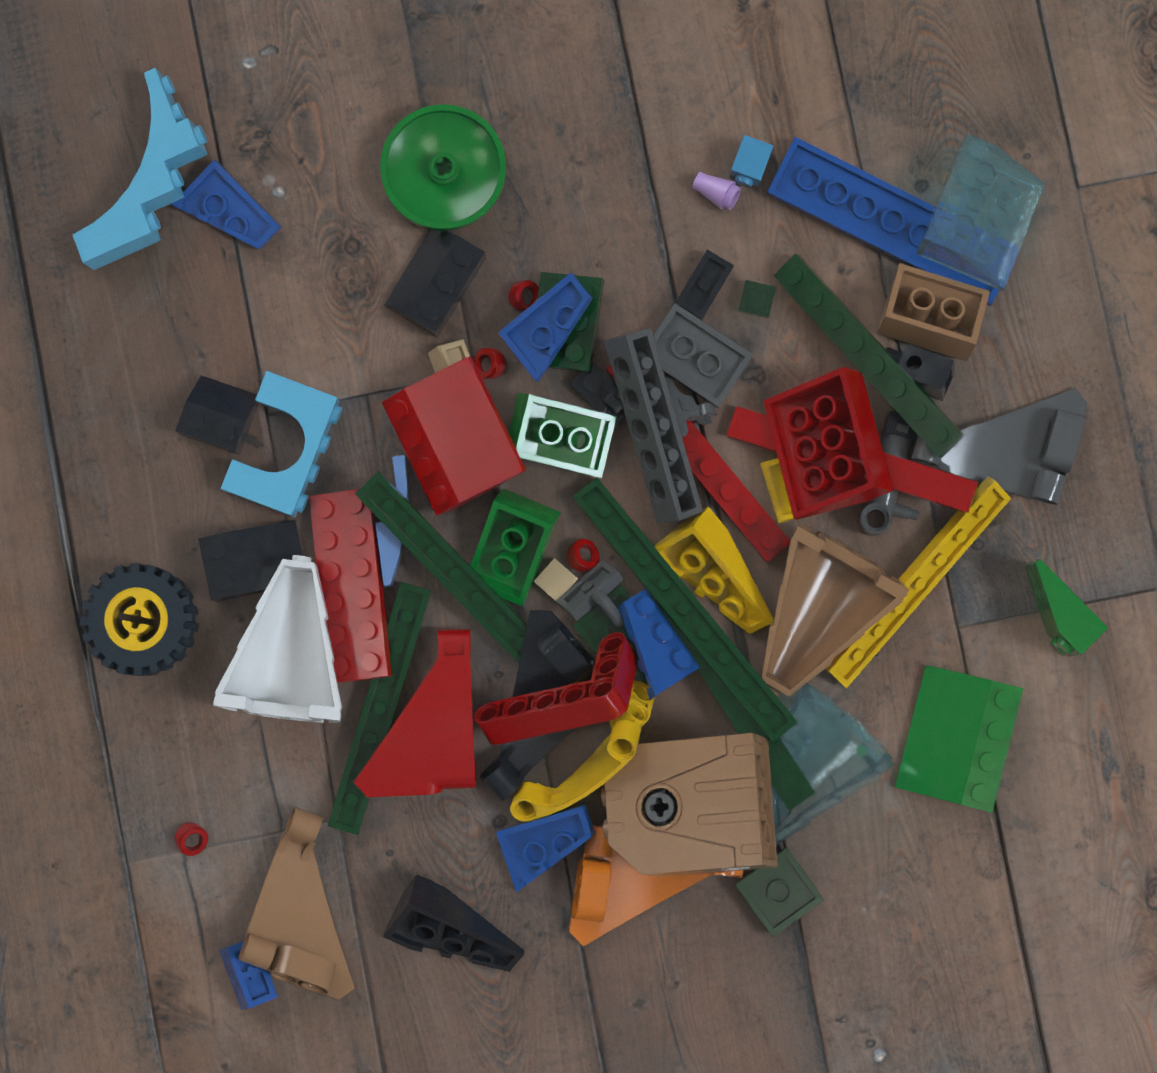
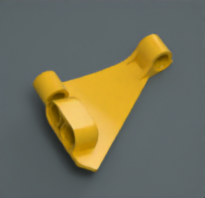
[510,680,655,822]

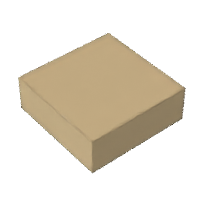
[534,558,578,601]

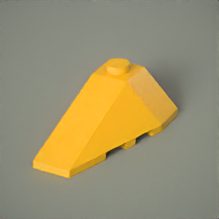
[654,506,774,634]

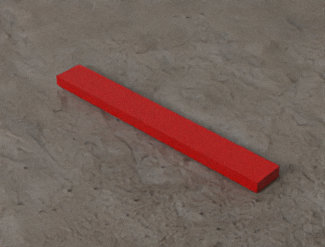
[726,406,978,514]

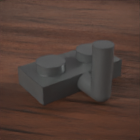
[556,559,624,628]

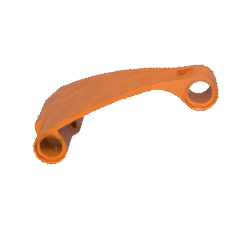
[569,825,743,947]

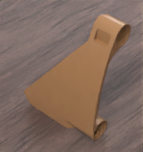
[239,807,355,1000]

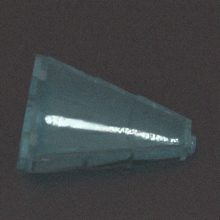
[771,683,894,844]

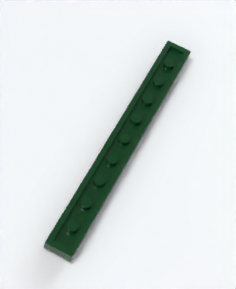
[573,477,798,744]

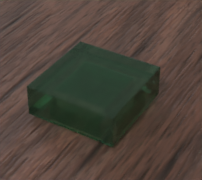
[738,280,776,319]

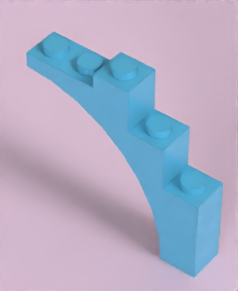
[73,68,208,270]

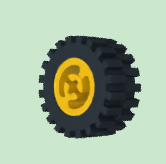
[80,563,199,676]

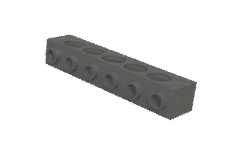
[604,328,703,523]

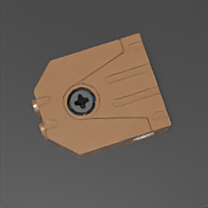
[601,733,778,877]

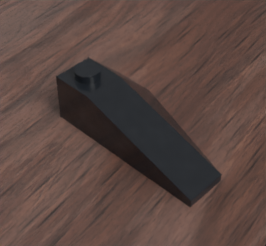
[383,875,525,972]

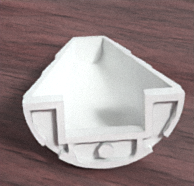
[213,555,342,723]

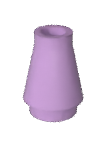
[692,172,741,210]

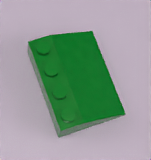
[894,665,1023,813]

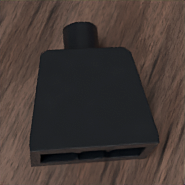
[886,344,955,401]

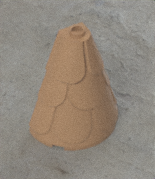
[761,525,909,696]

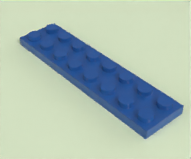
[766,137,1020,306]

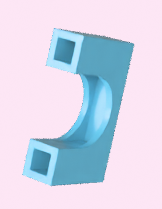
[221,371,343,518]

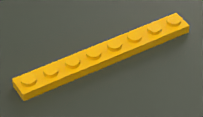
[825,476,1011,689]

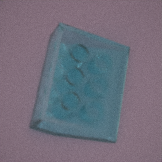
[915,133,1045,291]

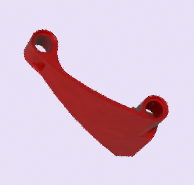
[354,629,476,798]

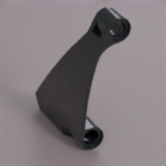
[480,610,595,801]

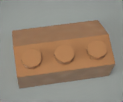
[877,263,990,361]

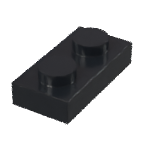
[675,250,734,321]

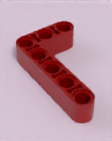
[474,632,638,745]

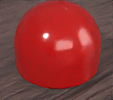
[508,280,539,312]
[474,348,506,379]
[566,539,599,572]
[174,822,208,856]

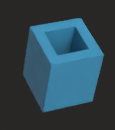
[730,135,774,188]

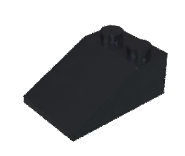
[198,521,303,602]

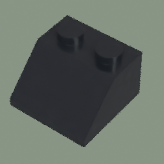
[175,375,258,455]

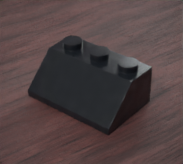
[384,230,486,338]

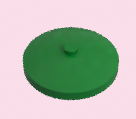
[380,104,506,231]

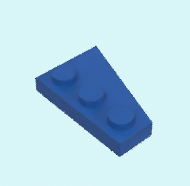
[171,160,282,249]
[498,273,593,383]
[618,589,700,700]
[496,804,596,892]

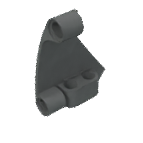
[912,388,1087,505]

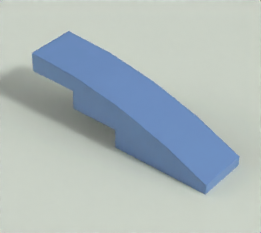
[375,455,409,587]

